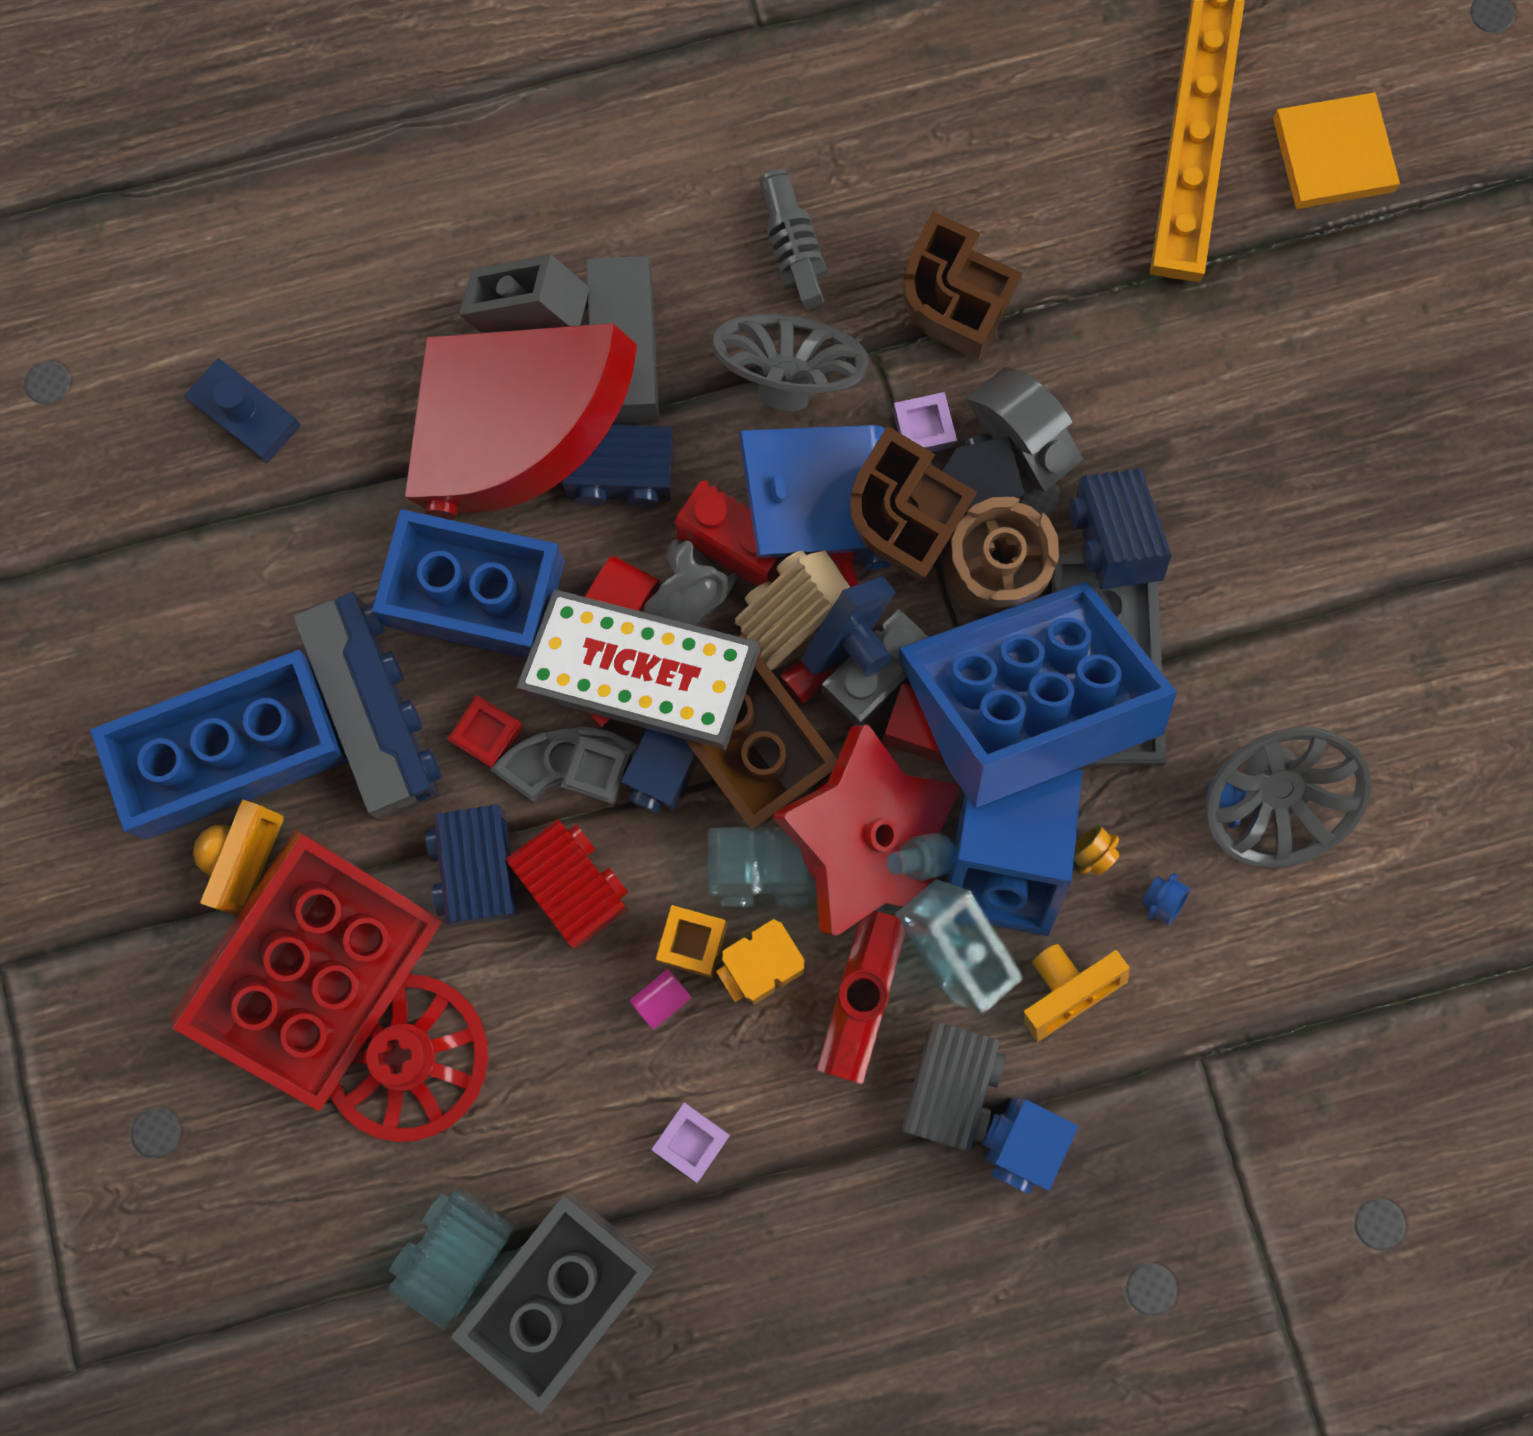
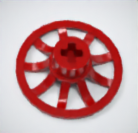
[330,974,489,1142]

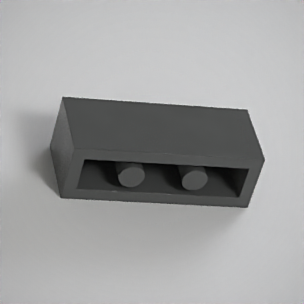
[580,256,659,425]

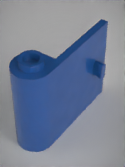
[739,425,893,570]

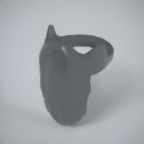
[641,539,738,626]

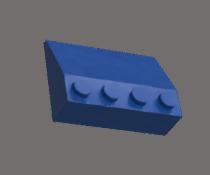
[898,581,1177,808]

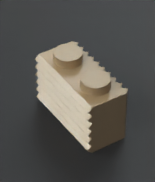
[735,550,850,670]

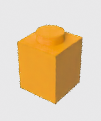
[656,905,728,979]

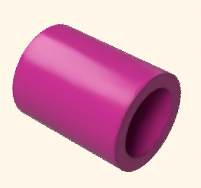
[629,968,692,1030]

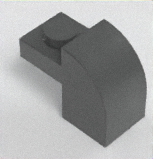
[966,367,1084,492]

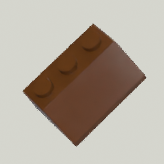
[684,634,837,831]

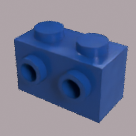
[980,1098,1079,1195]

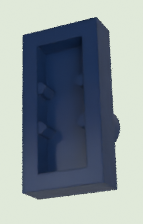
[184,358,301,464]
[801,576,896,676]

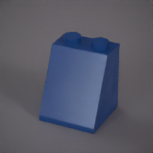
[941,769,1083,936]

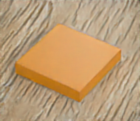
[1273,92,1400,209]

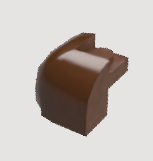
[902,211,1023,361]
[849,425,978,582]

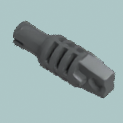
[759,169,828,311]

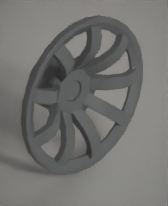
[712,314,869,411]
[1205,727,1371,868]

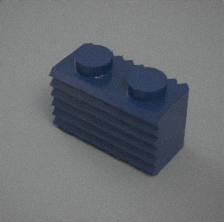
[562,425,674,508]
[1069,468,1172,589]
[426,805,519,927]

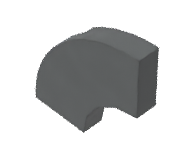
[490,727,638,804]

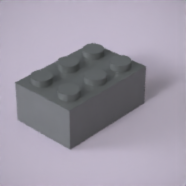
[450,1191,658,1415]

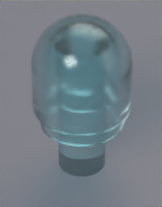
[887,833,956,881]

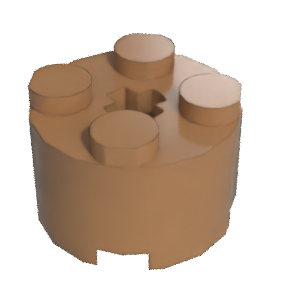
[946,497,1059,616]

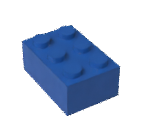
[372,509,565,659]

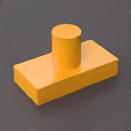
[1024,944,1130,1043]

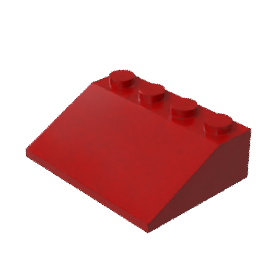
[171,828,443,1112]

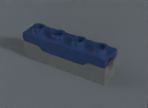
[293,591,442,820]

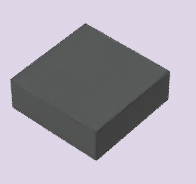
[561,736,632,806]

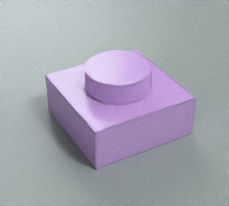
[893,392,957,452]
[651,1102,730,1183]

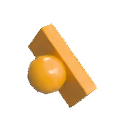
[193,799,284,915]

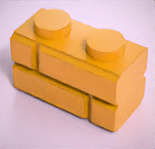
[716,919,805,1005]

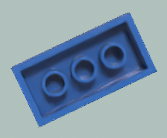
[90,650,349,840]

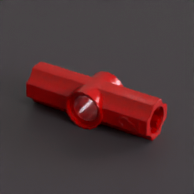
[816,911,909,1084]

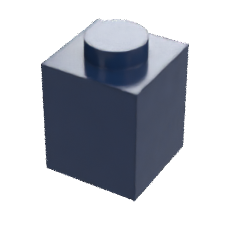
[621,729,699,814]

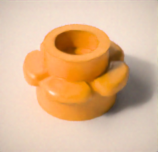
[1074,825,1119,875]

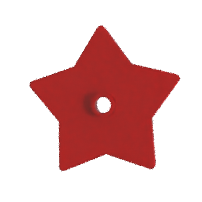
[773,725,959,936]

